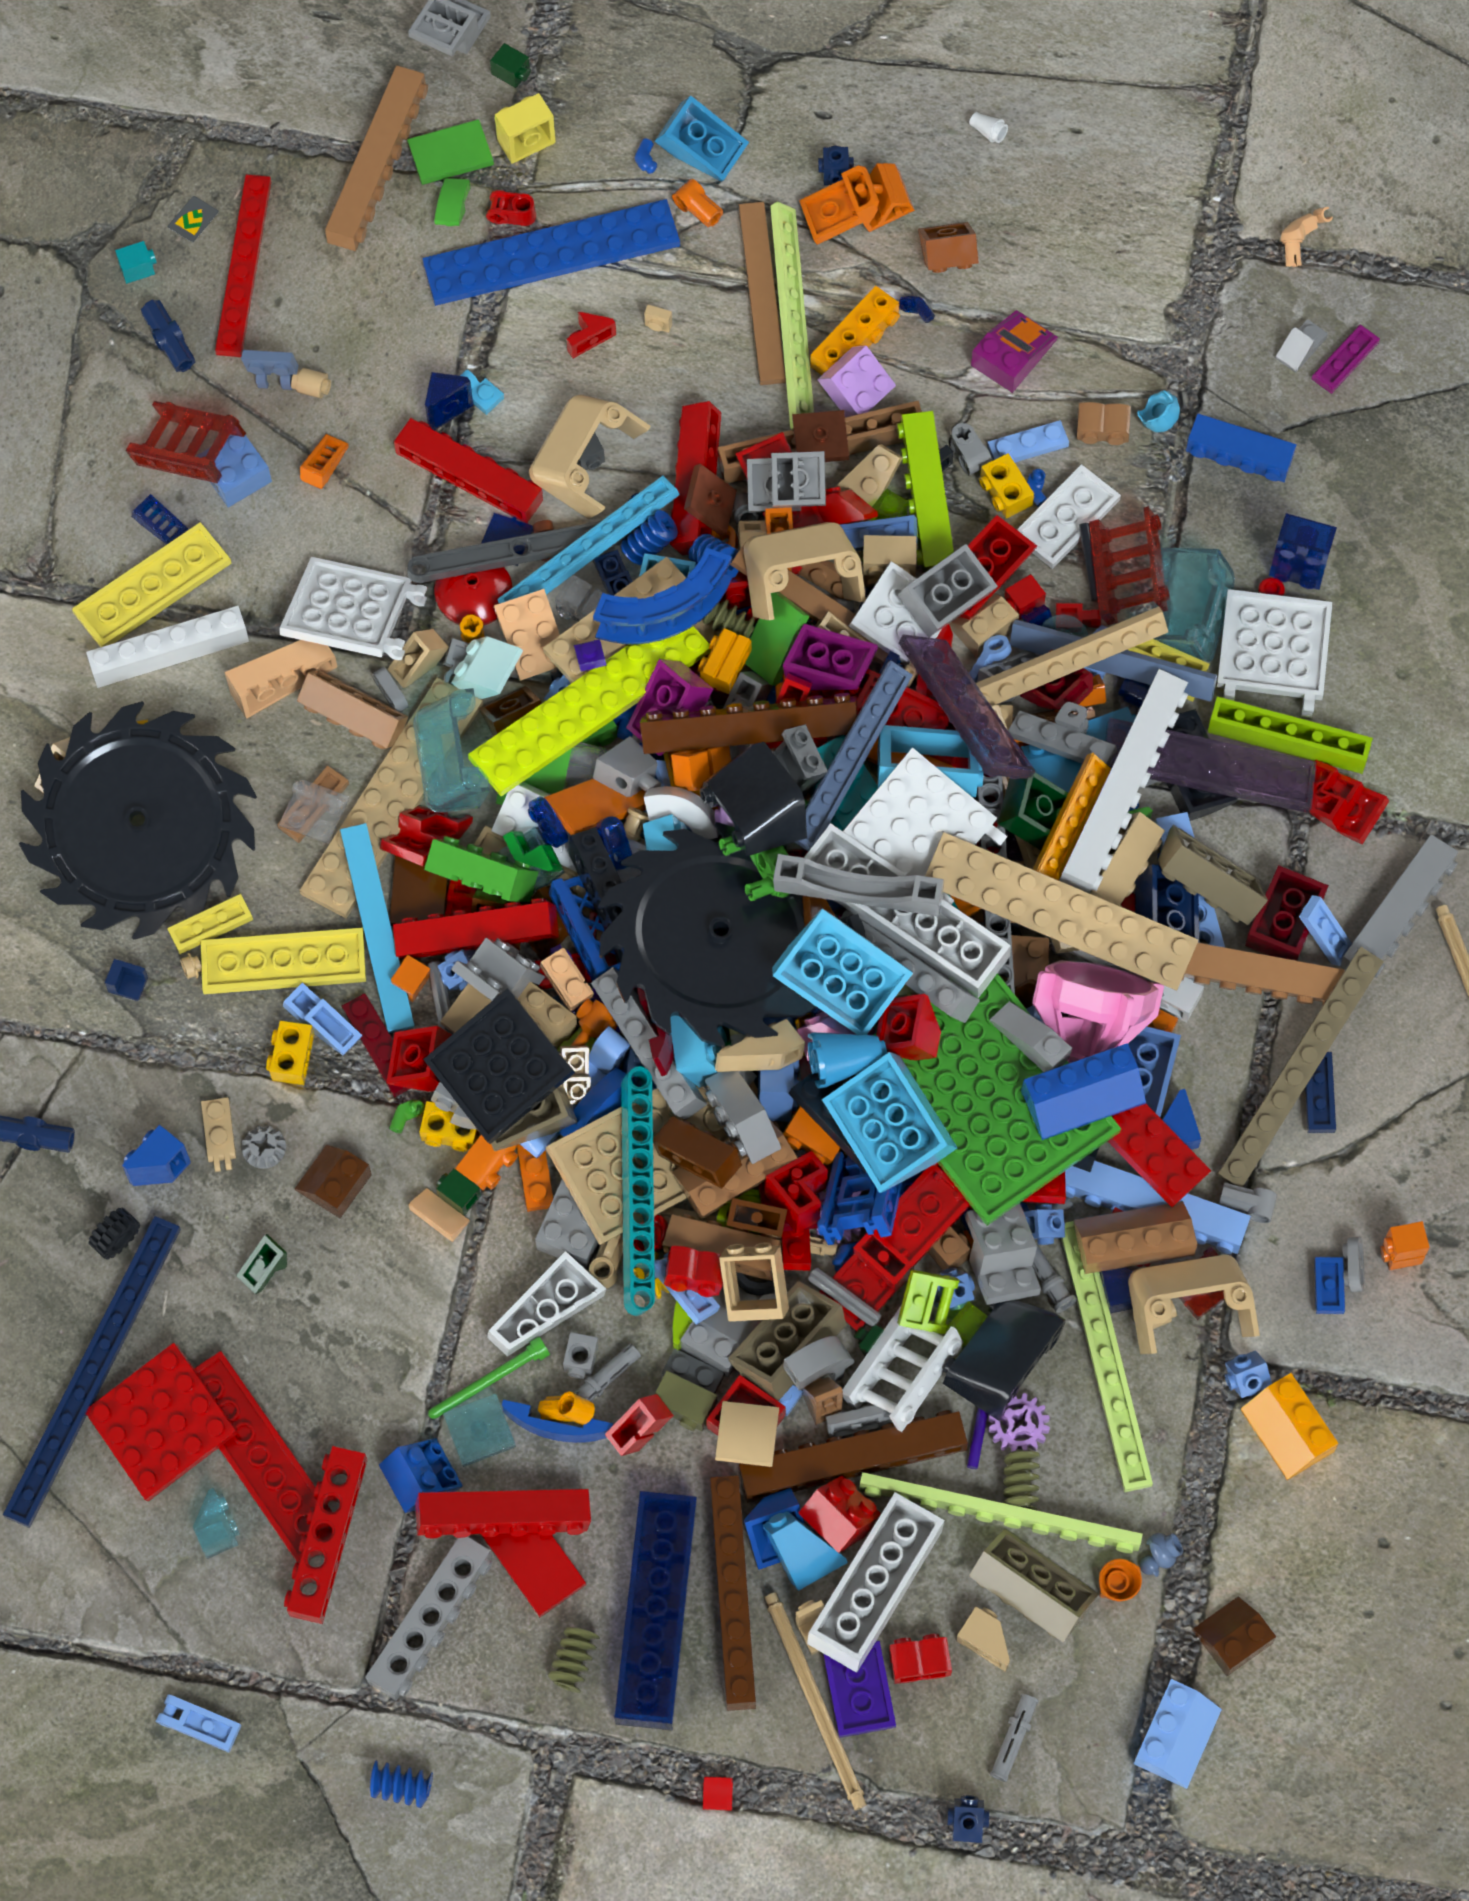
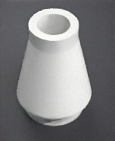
[969,112,1008,143]

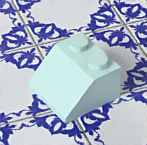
[451,636,523,699]

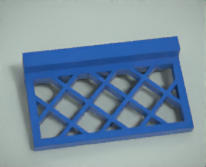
[549,876,621,982]

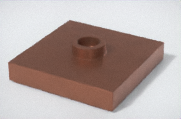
[792,410,849,462]
[684,464,737,536]

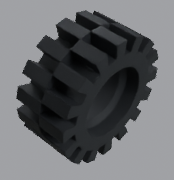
[88,1207,140,1260]

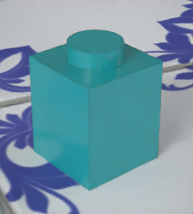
[115,241,157,284]

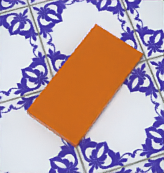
[543,779,646,835]

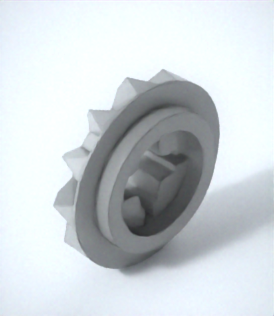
[242,1125,286,1169]

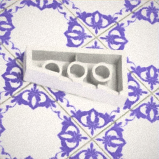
[487,1251,606,1357]

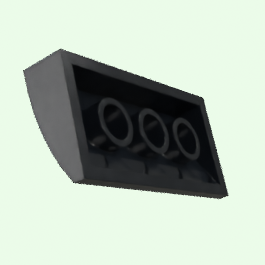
[1156,709,1238,821]

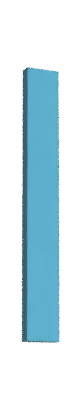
[497,476,680,604]
[340,823,415,1034]

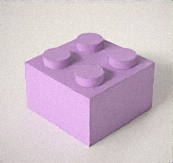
[818,345,896,417]

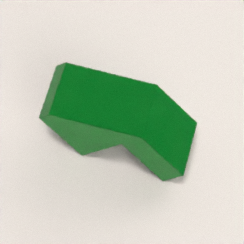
[503,831,563,872]

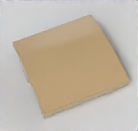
[715,1401,779,1467]

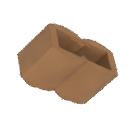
[1077,402,1131,445]

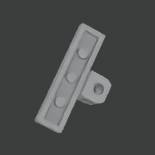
[1008,702,1117,766]

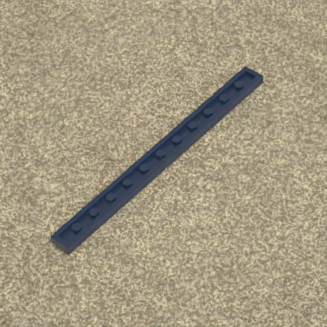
[3,1216,181,1528]

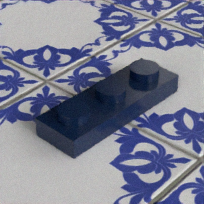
[1305,1052,1336,1133]

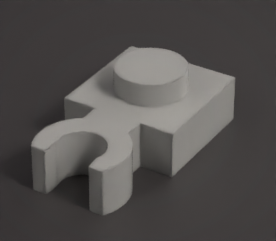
[443,638,469,683]

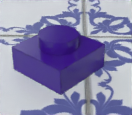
[574,639,606,672]

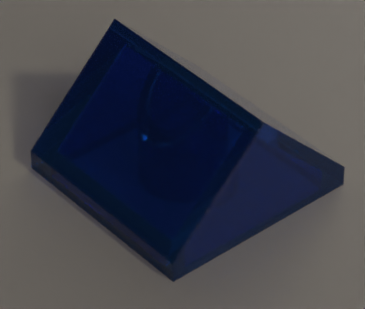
[425,372,474,431]

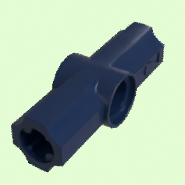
[140,300,196,372]
[0,1115,75,1153]

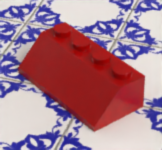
[959,515,1037,620]

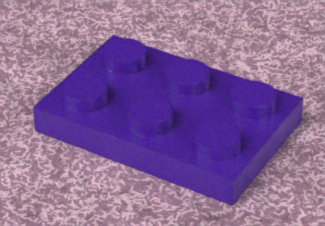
[823,1641,896,1738]

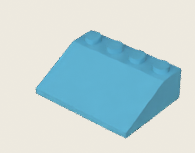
[772,908,913,1035]
[822,1052,958,1193]

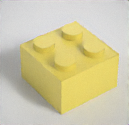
[495,93,556,164]

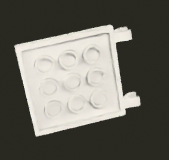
[280,557,427,660]
[1217,589,1332,719]
[843,748,1007,905]

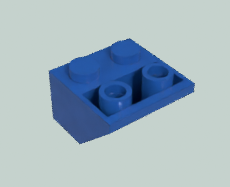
[122,1125,191,1186]
[379,1438,463,1513]

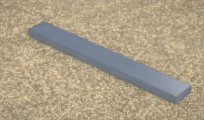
[1010,619,1217,702]
[795,660,913,852]

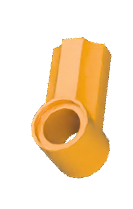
[538,1391,595,1425]

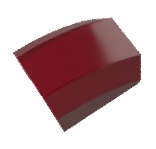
[1020,649,1093,710]

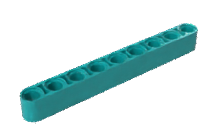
[621,1066,655,1316]

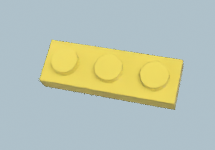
[167,894,253,954]

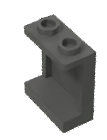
[772,724,828,797]

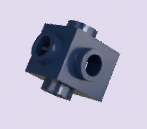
[818,146,854,185]
[947,1795,990,1843]

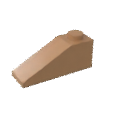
[802,1377,843,1425]

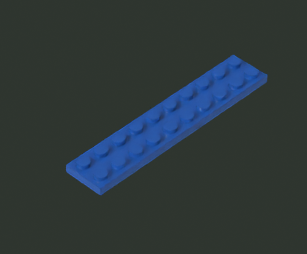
[422,199,680,306]

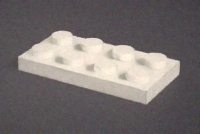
[1017,464,1121,569]

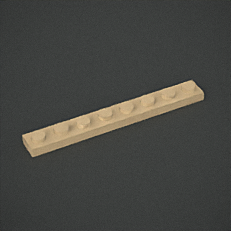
[963,606,1168,713]

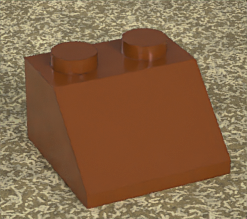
[918,222,979,273]

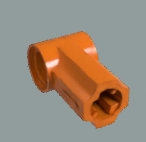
[672,179,723,227]

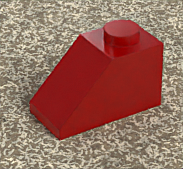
[817,486,878,524]

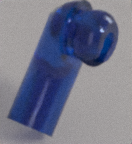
[899,296,935,323]

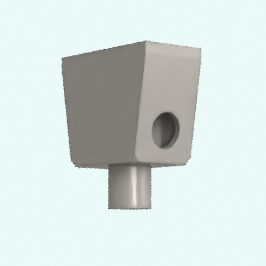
[593,737,661,797]

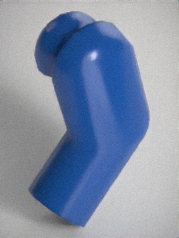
[635,138,657,174]
[1027,469,1047,508]
[832,1241,859,1272]

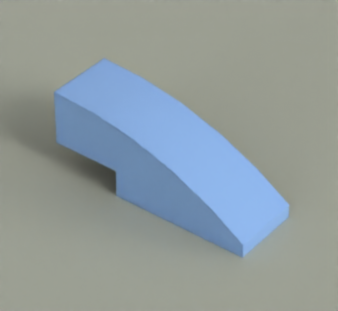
[283,983,362,1056]

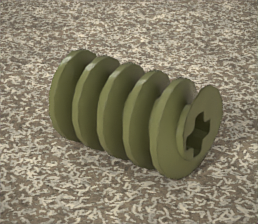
[703,599,755,638]
[1003,1450,1040,1511]
[548,1627,600,1693]

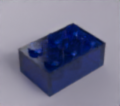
[1269,513,1337,590]

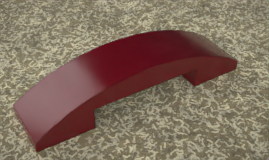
[637,988,674,1076]

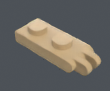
[201,1097,236,1172]

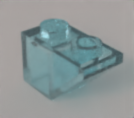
[193,1488,240,1559]

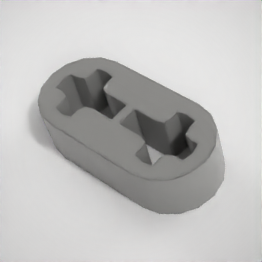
[372,667,409,712]

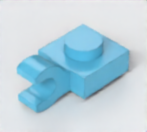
[460,370,504,415]

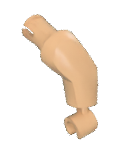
[1280,207,1333,267]

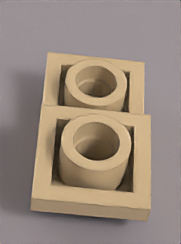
[560,1046,591,1104]

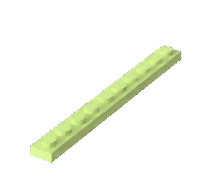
[770,201,814,430]
[1061,1221,1153,1492]
[859,1472,1143,1553]

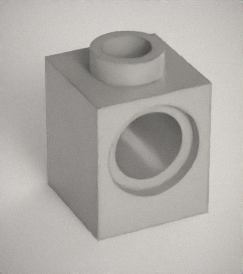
[563,1332,599,1379]

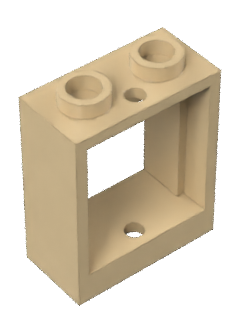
[719,1243,789,1321]

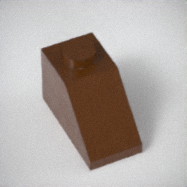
[727,1198,787,1237]

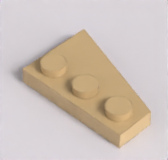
[835,444,903,522]

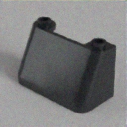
[700,741,807,857]
[943,1300,1066,1421]

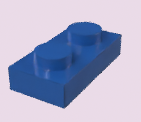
[1314,1257,1345,1314]

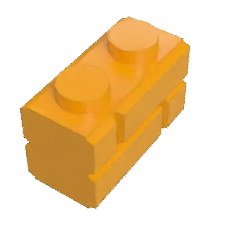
[698,628,752,694]

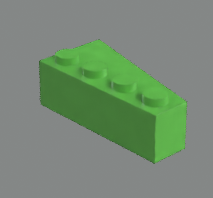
[424,836,539,902]

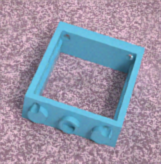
[877,725,983,797]

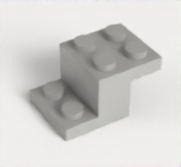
[408,0,491,57]
[747,451,826,513]
[451,938,545,1001]
[965,1203,1041,1305]

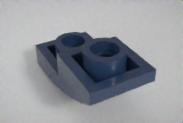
[593,549,633,596]

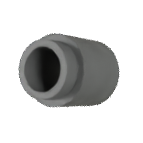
[732,493,760,524]

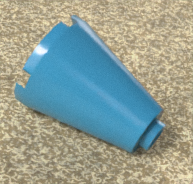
[807,1032,887,1088]

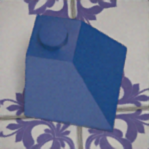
[744,1488,804,1570]

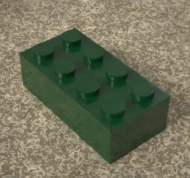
[998,769,1092,850]

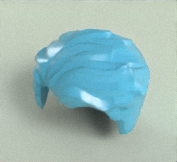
[1137,390,1180,433]

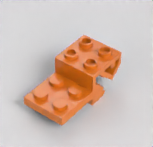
[799,163,915,245]

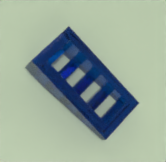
[131,494,189,545]

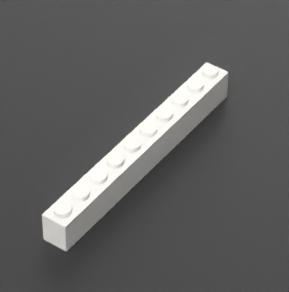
[1059,669,1188,893]

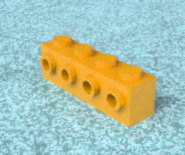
[810,285,900,375]

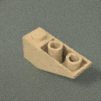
[715,1019,805,1072]

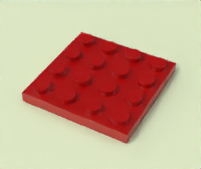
[86,1343,239,1502]

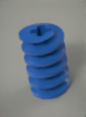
[620,510,678,565]
[689,534,739,578]
[370,1760,433,1808]

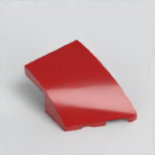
[1309,760,1389,845]
[380,806,473,866]

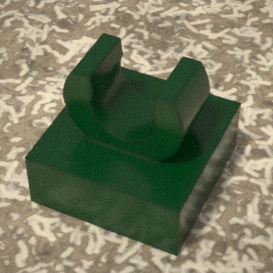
[854,1325,884,1357]

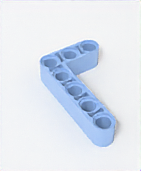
[520,1026,630,1158]

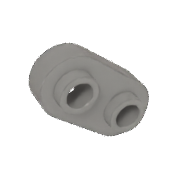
[1343,1237,1365,1292]

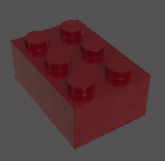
[1245,865,1329,961]

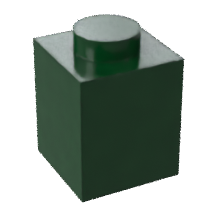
[490,43,531,88]
[436,1168,481,1216]

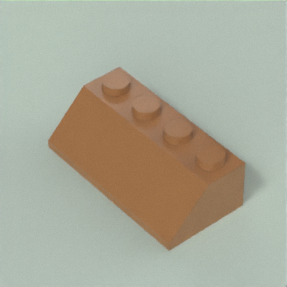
[672,1119,797,1220]
[1073,1201,1197,1274]

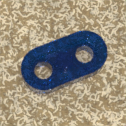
[528,796,568,848]
[596,816,632,871]

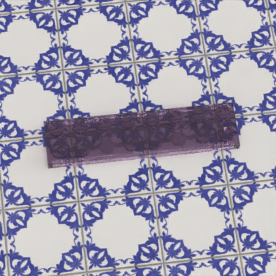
[899,634,1035,779]
[1105,718,1316,813]

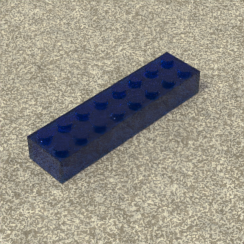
[614,1491,697,1731]

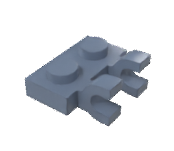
[241,350,299,390]

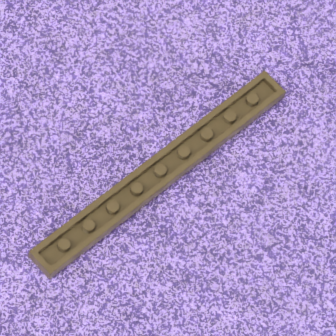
[1216,947,1384,1187]

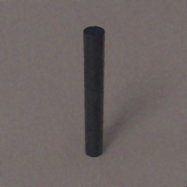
[1079,523,1102,601]

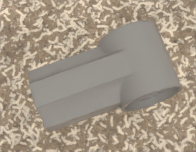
[1219,1182,1277,1223]

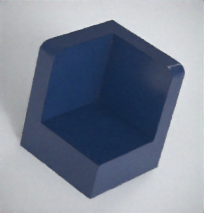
[105,959,148,1001]

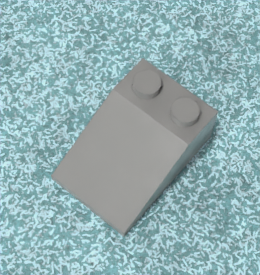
[680,1286,762,1378]

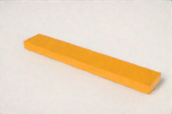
[1032,752,1111,881]

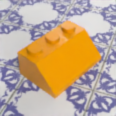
[1240,1373,1339,1480]

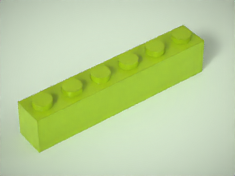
[897,411,954,572]
[1208,696,1373,774]

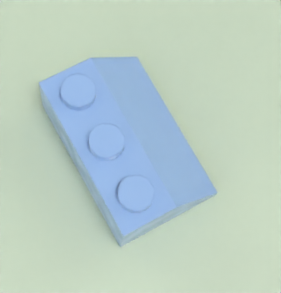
[1134,1679,1222,1789]

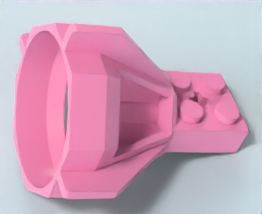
[1032,960,1164,1063]

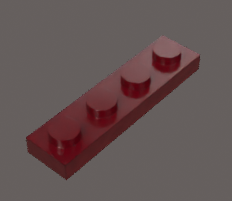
[341,993,410,1098]

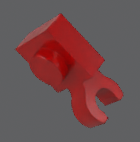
[1056,603,1101,632]

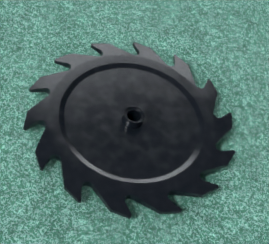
[19,701,257,940]
[598,822,839,1048]

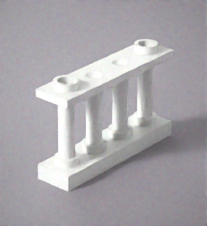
[842,1306,964,1432]

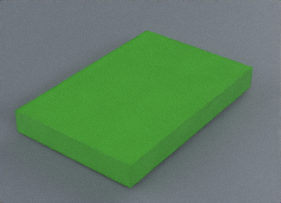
[407,119,494,185]
[745,592,809,686]

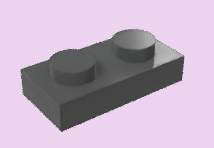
[662,1348,725,1394]

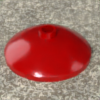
[434,567,513,626]

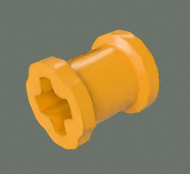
[460,615,485,643]

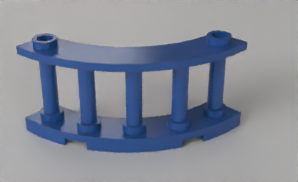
[593,548,732,644]

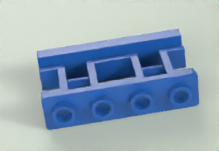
[817,1151,903,1245]

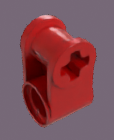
[486,190,536,226]

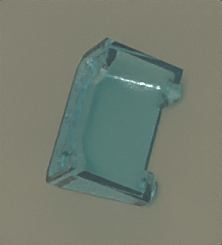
[1154,547,1235,662]
[413,688,490,812]

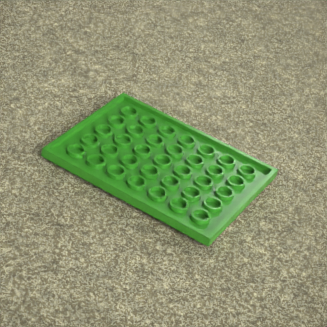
[874,973,1121,1226]

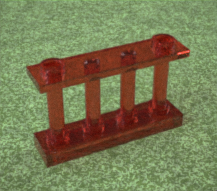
[125,401,246,484]
[1089,506,1170,625]

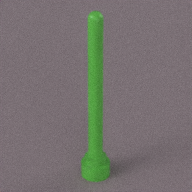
[428,1336,550,1419]

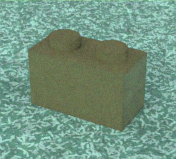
[655,1371,718,1431]

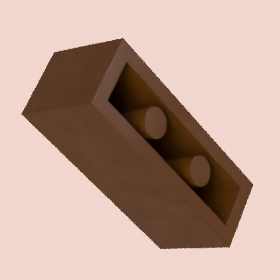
[653,1116,742,1189]

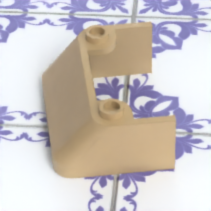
[529,395,651,519]
[744,522,866,620]
[1128,1255,1260,1354]

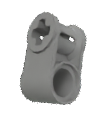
[950,423,992,476]

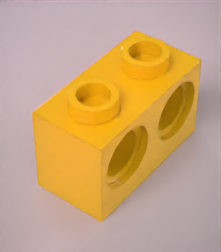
[979,453,1034,519]
[266,1021,315,1085]
[419,1101,479,1152]

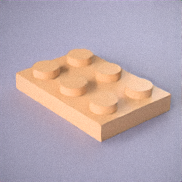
[494,589,560,681]

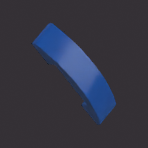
[502,1400,613,1443]

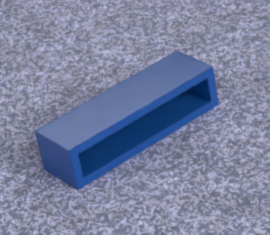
[1186,414,1297,483]

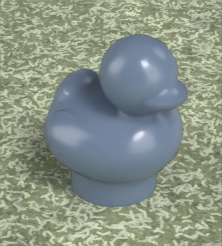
[1140,1533,1183,1577]

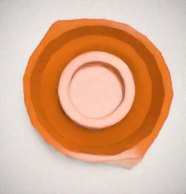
[1099,1559,1142,1602]

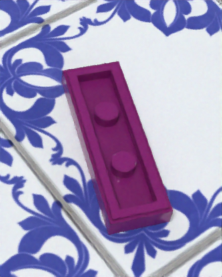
[1312,324,1380,394]

